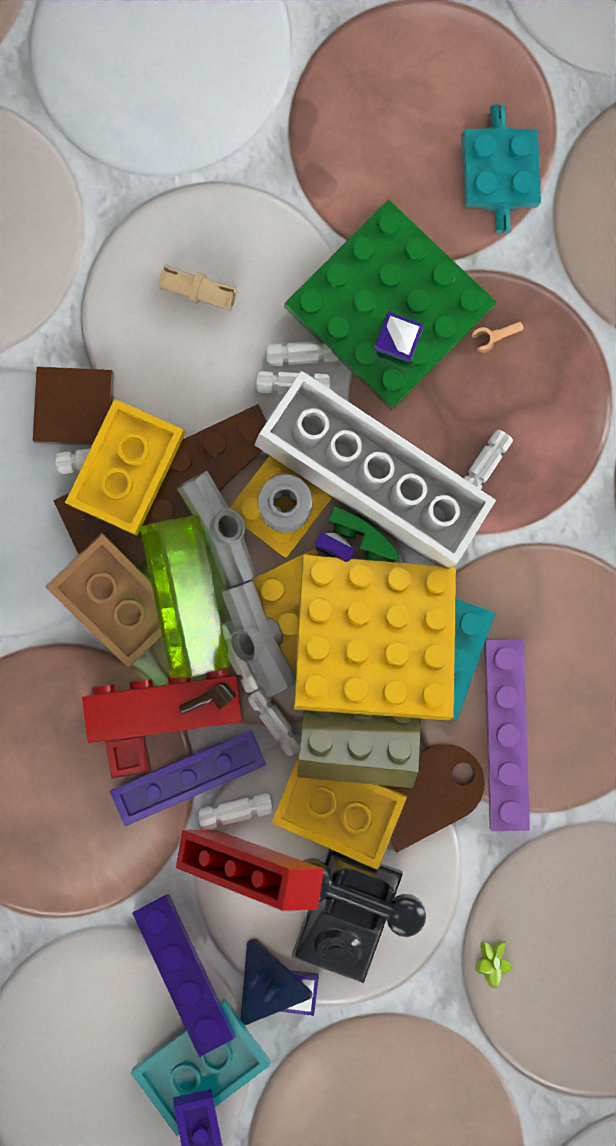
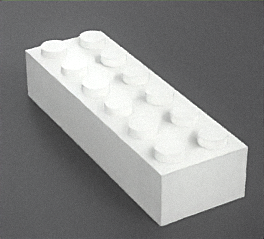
[254,371,496,569]

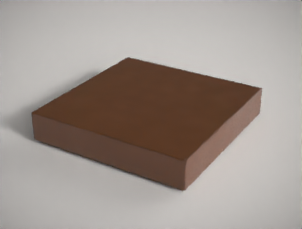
[32,366,114,446]

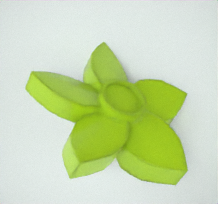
[474,941,512,988]

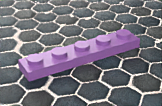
[484,639,530,831]

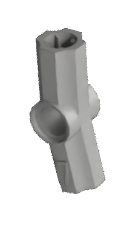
[177,470,258,588]
[222,579,295,698]

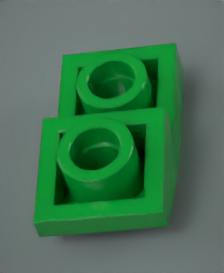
[328,506,399,562]

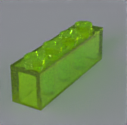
[140,515,230,678]

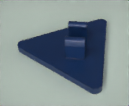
[241,939,313,1025]

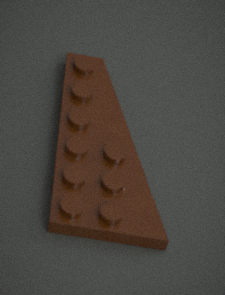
[53,404,267,569]

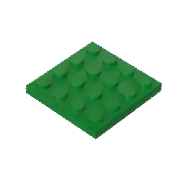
[284,199,497,410]

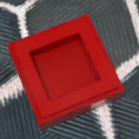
[105,736,150,779]

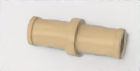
[158,265,237,311]

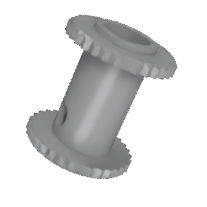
[257,474,313,533]

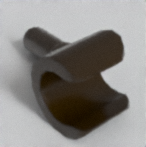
[179,682,236,714]

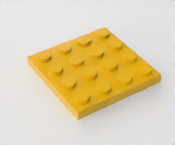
[294,555,456,721]

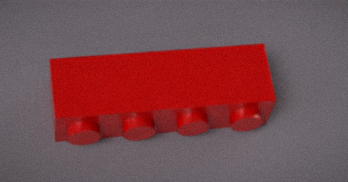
[82,669,244,743]
[176,830,324,911]

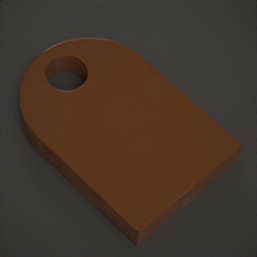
[386,743,485,853]

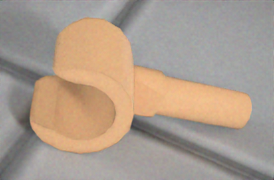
[472,322,523,353]

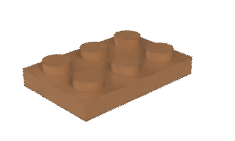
[46,532,183,668]

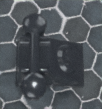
[292,849,426,983]

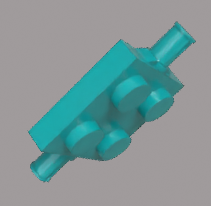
[461,104,541,234]

